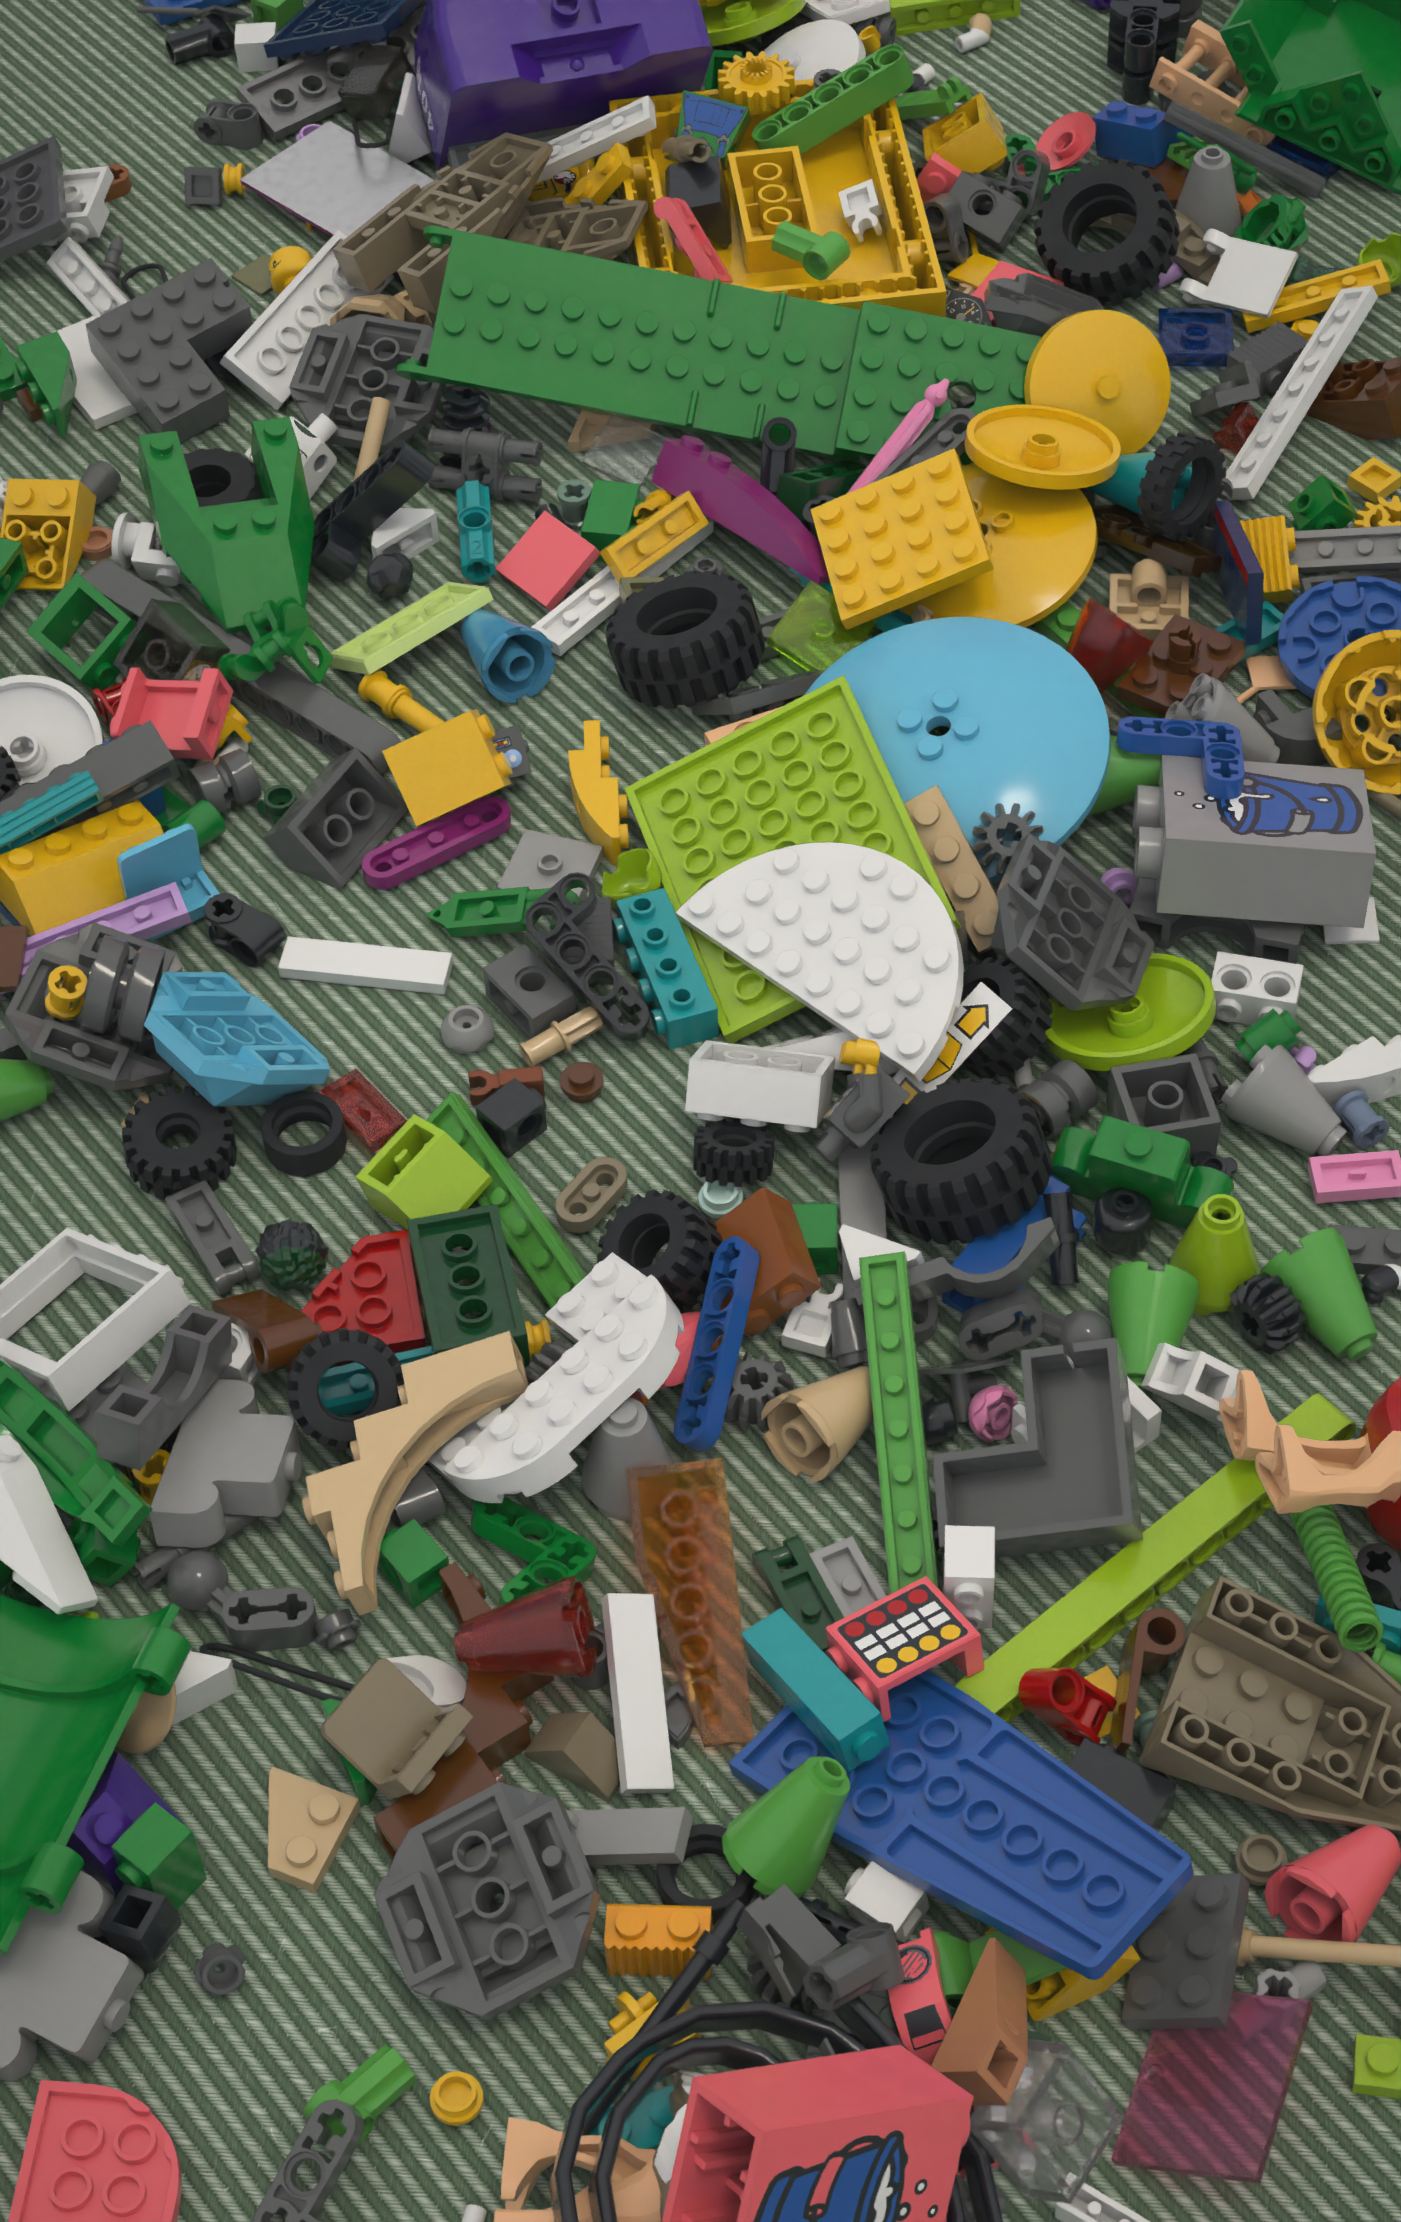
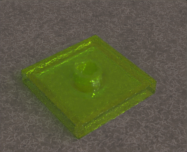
[766,580,876,671]

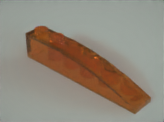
[627,1458,754,1748]

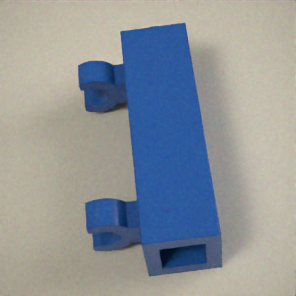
[942,1174,1087,1316]

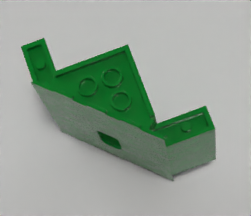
[1219,0,1401,195]

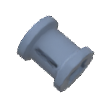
[1332,1090,1390,1149]

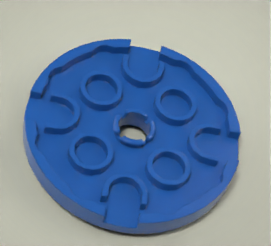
[1278,576,1401,699]

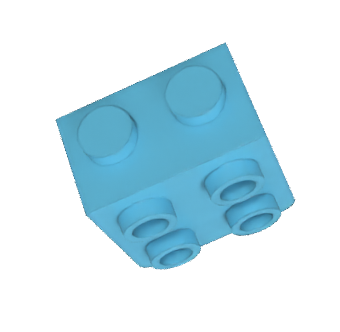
[117,823,220,942]

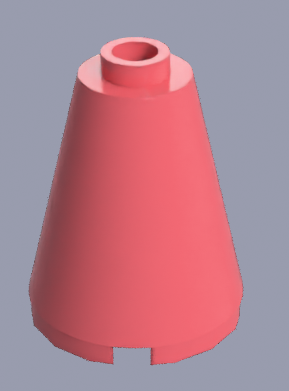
[1264,1825,1401,1942]

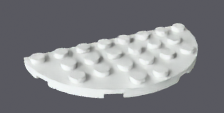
[676,842,964,1083]

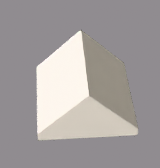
[388,72,432,164]

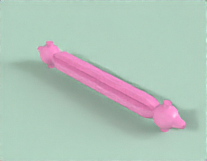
[847,378,950,494]

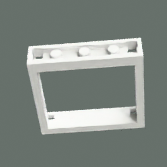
[0,1228,191,1411]

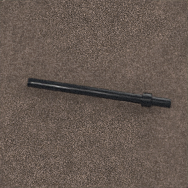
[547,1898,747,2173]

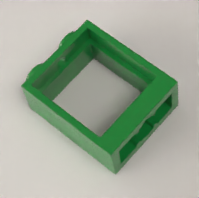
[26,572,151,691]

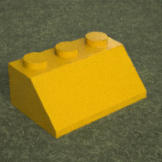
[922,92,1008,174]

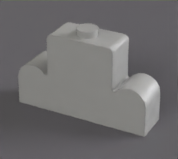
[149,1379,302,1548]
[0,1871,144,2081]

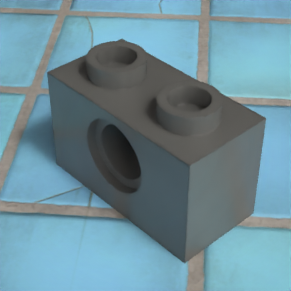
[939,171,1026,252]
[483,944,578,1039]

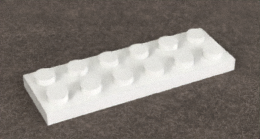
[220,230,394,411]

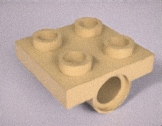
[1108,559,1189,641]

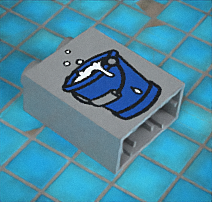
[1132,755,1376,928]

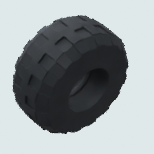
[184,448,265,507]

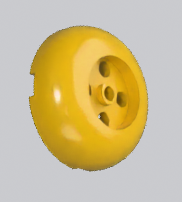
[1312,630,1401,795]

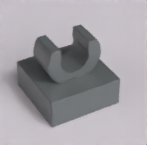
[184,166,222,205]

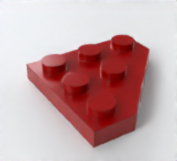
[289,1229,426,1372]

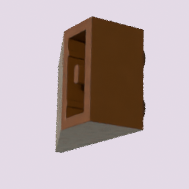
[1306,357,1401,440]

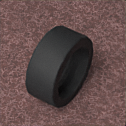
[260,1091,347,1176]
[656,1823,755,1926]

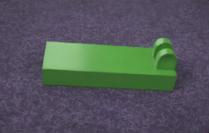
[895,76,972,120]

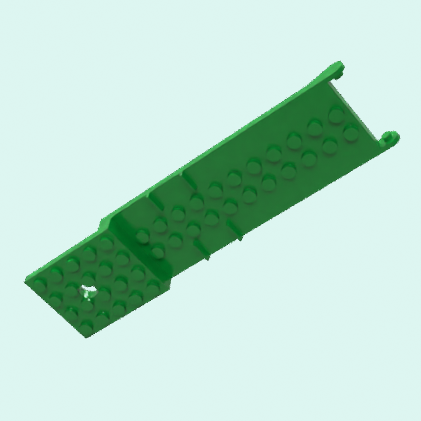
[396,226,1042,465]

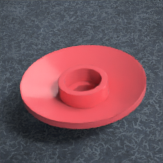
[1036,112,1096,172]

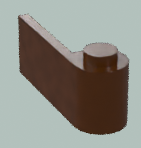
[212,1289,323,1373]
[1109,1608,1186,1756]

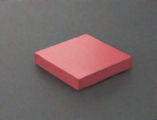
[495,510,600,611]

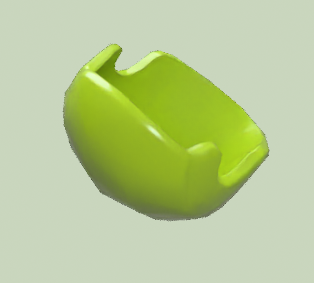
[1357,232,1401,288]
[601,848,662,910]

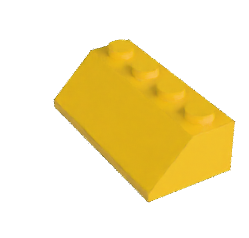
[0,800,164,936]

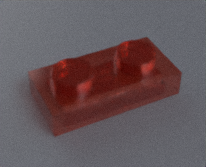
[320,1069,407,1153]

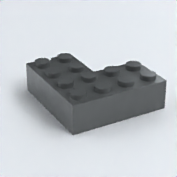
[85,258,252,444]
[933,1337,1143,1558]

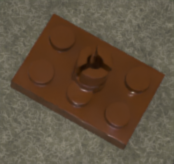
[1117,614,1246,717]

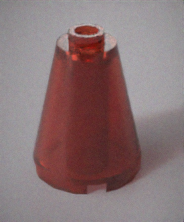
[1065,597,1154,695]
[454,1576,597,1677]

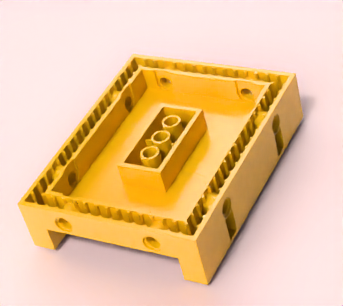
[609,79,946,317]

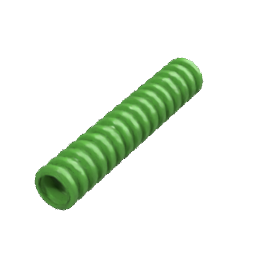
[1289,1504,1383,1652]

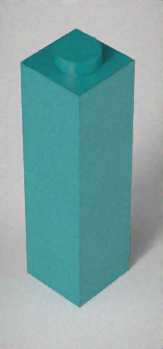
[741,1608,890,1772]

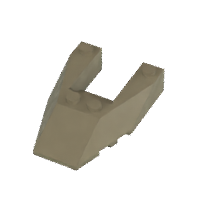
[332,132,553,313]
[427,197,648,326]

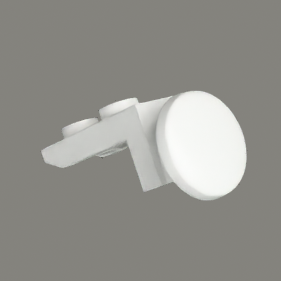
[111,512,193,586]

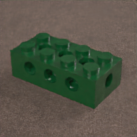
[407,1204,531,1367]

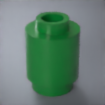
[1234,1008,1302,1063]

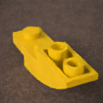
[568,720,629,866]

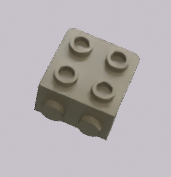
[321,1658,473,1800]

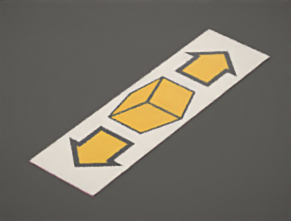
[889,982,1012,1119]

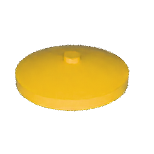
[1024,310,1171,455]
[964,405,1121,490]

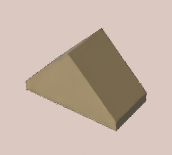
[524,1712,620,1803]

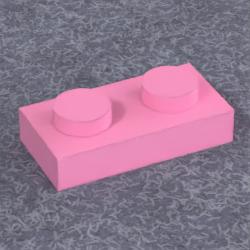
[1308,1150,1401,1204]

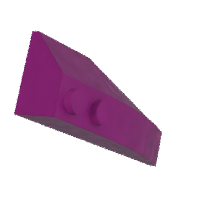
[651,435,831,584]

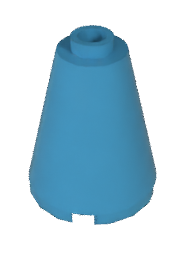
[460,609,555,703]

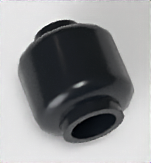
[1092,1187,1153,1255]

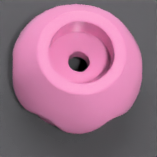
[968,1385,1018,1443]

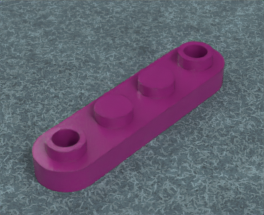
[362,796,511,889]

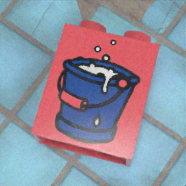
[662,2045,974,2222]

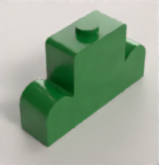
[1051,1116,1234,1229]

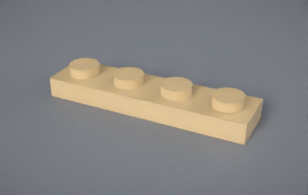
[904,785,999,955]

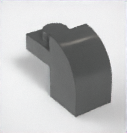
[1253,689,1342,766]

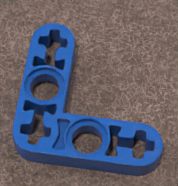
[1116,717,1245,800]

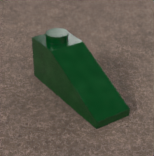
[777,461,867,531]

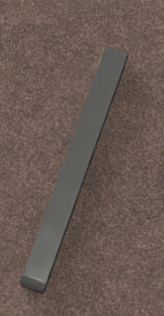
[80,558,401,775]

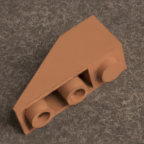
[931,1938,1028,2106]

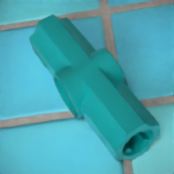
[456,480,496,583]

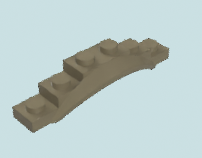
[1087,208,1221,287]

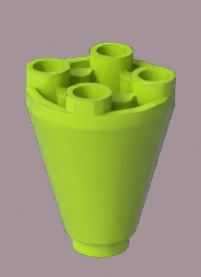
[1169,1194,1260,1316]

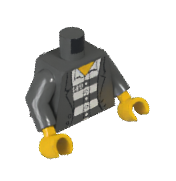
[813,1038,910,1162]

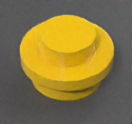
[430,2071,484,2126]

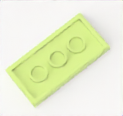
[330,582,494,675]

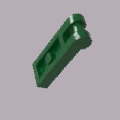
[752,1535,844,1652]

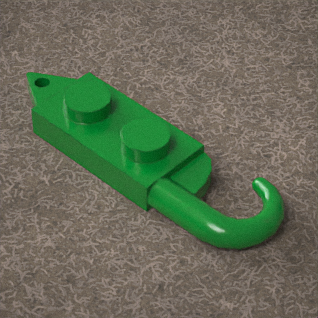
[426,886,581,937]

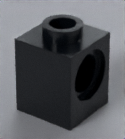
[475,1078,547,1158]

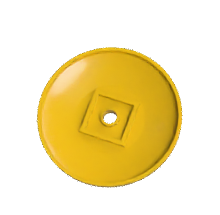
[899,463,1098,628]

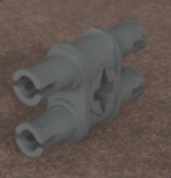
[428,427,543,503]

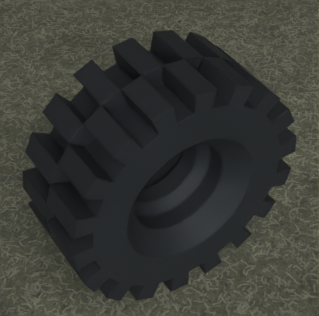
[122,1086,236,1200]

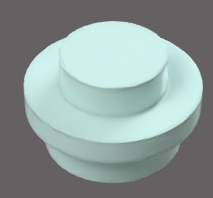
[698,1180,743,1218]

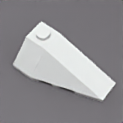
[0,1434,98,1614]

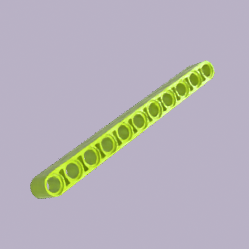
[955,1393,1356,1723]

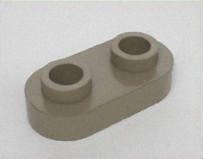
[555,1157,628,1233]

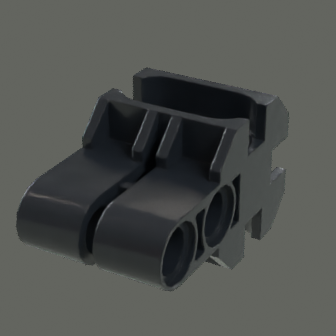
[1107,0,1181,105]

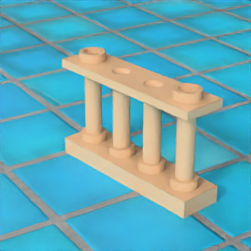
[1149,19,1276,149]

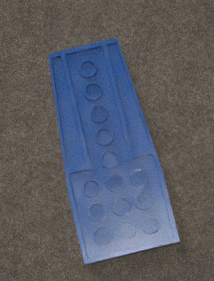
[728,1670,1194,1980]

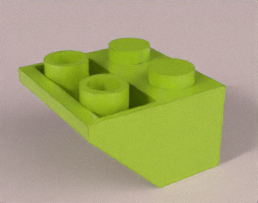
[355,1114,493,1229]

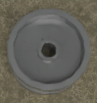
[81,935,166,1043]

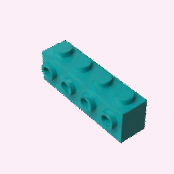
[612,888,719,1050]

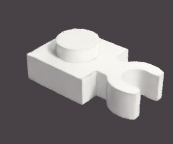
[838,179,883,243]
[781,1278,843,1358]

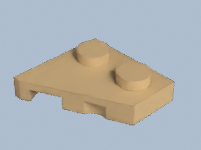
[268,1766,361,1894]

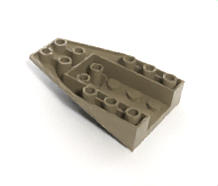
[1138,1575,1401,1835]

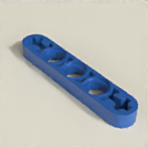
[674,1236,760,1453]

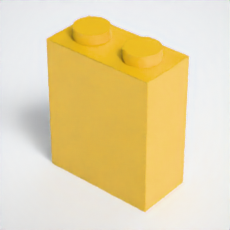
[382,709,513,827]

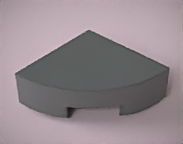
[664,1679,694,1750]

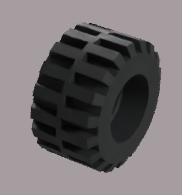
[960,957,1053,1078]
[597,1190,723,1313]
[287,1328,404,1451]

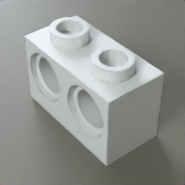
[1211,951,1304,1025]
[943,1525,995,1630]

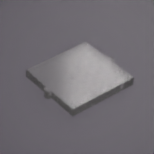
[582,415,669,489]

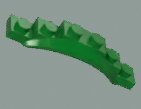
[0,1356,153,1547]

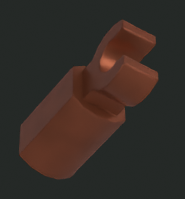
[468,1066,545,1106]

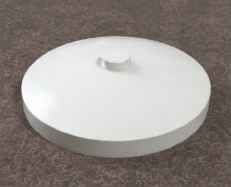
[764,19,866,81]
[0,675,105,785]

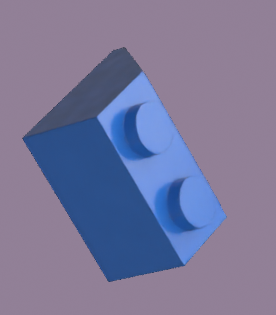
[1093,101,1193,168]

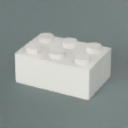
[685,1040,835,1132]

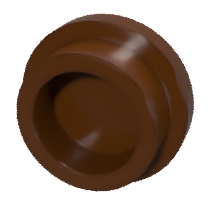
[560,1062,604,1103]

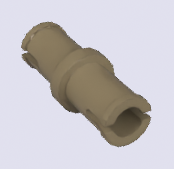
[662,135,711,163]

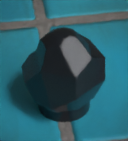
[366,553,413,602]

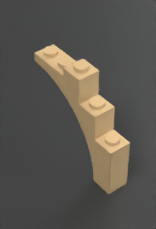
[302,1331,529,1615]

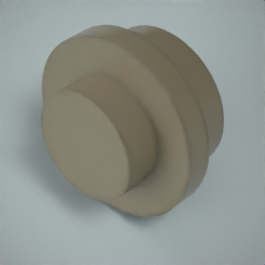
[1235,1834,1287,1886]

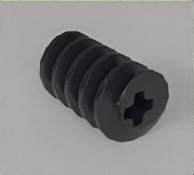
[440,385,490,468]

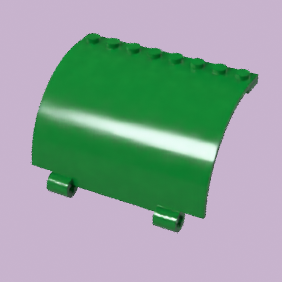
[0,1594,191,1956]

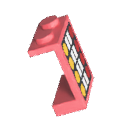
[824,1576,984,1722]

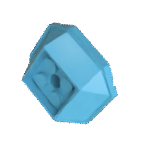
[144,972,331,1107]

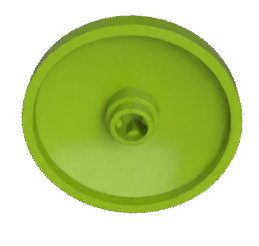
[700,0,806,47]
[1045,953,1216,1071]

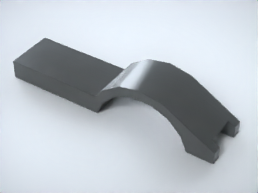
[853,1217,1060,1315]

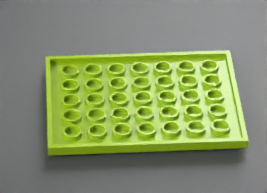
[624,675,961,1043]

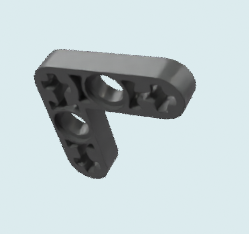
[253,2100,364,2222]

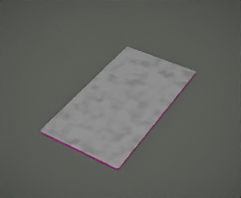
[241,121,434,275]

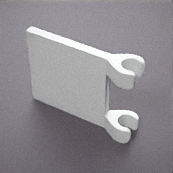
[1179,229,1298,318]

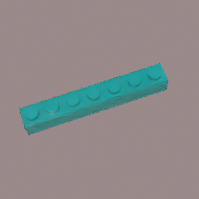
[0,770,104,854]

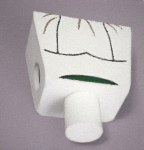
[244,413,338,500]

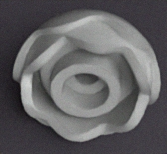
[441,1005,494,1054]

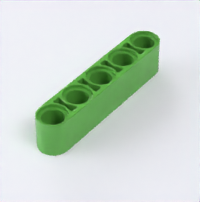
[752,44,914,155]

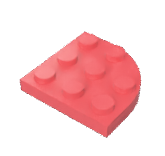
[8,2080,182,2222]

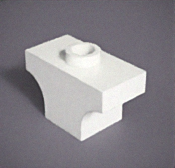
[1141,1343,1240,1427]

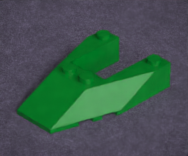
[138,417,315,633]

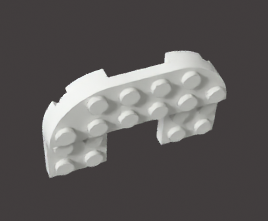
[427,1252,684,1503]

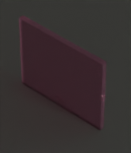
[1111,1991,1313,2184]

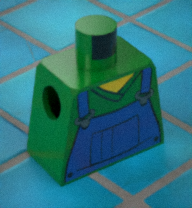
[677,90,751,170]

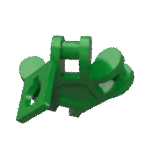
[218,596,333,684]

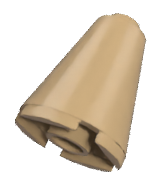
[761,1366,874,1483]

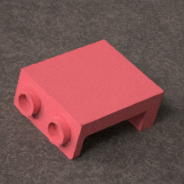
[110,667,233,760]

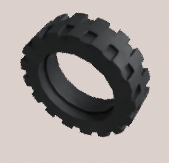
[1137,432,1226,541]

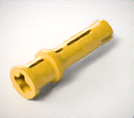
[358,669,444,733]

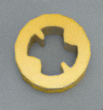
[223,163,246,195]
[524,1319,551,1362]

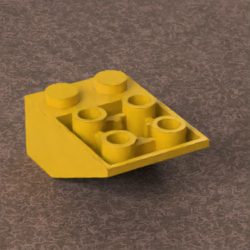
[0,479,96,591]

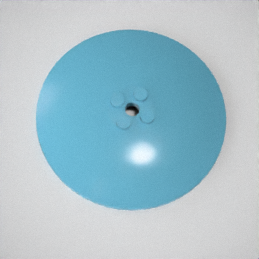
[804,617,1111,893]

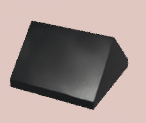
[665,155,732,247]

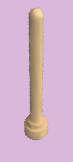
[1237,1924,1401,1968]

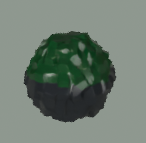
[255,1220,329,1291]

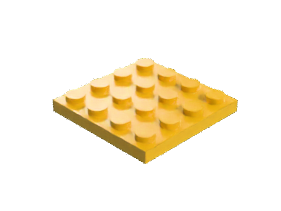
[810,448,994,630]

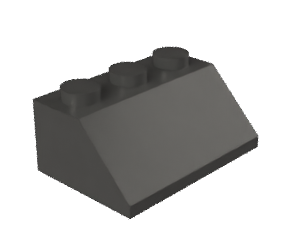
[262,748,408,889]

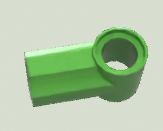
[772,221,851,280]
[304,2044,416,2146]

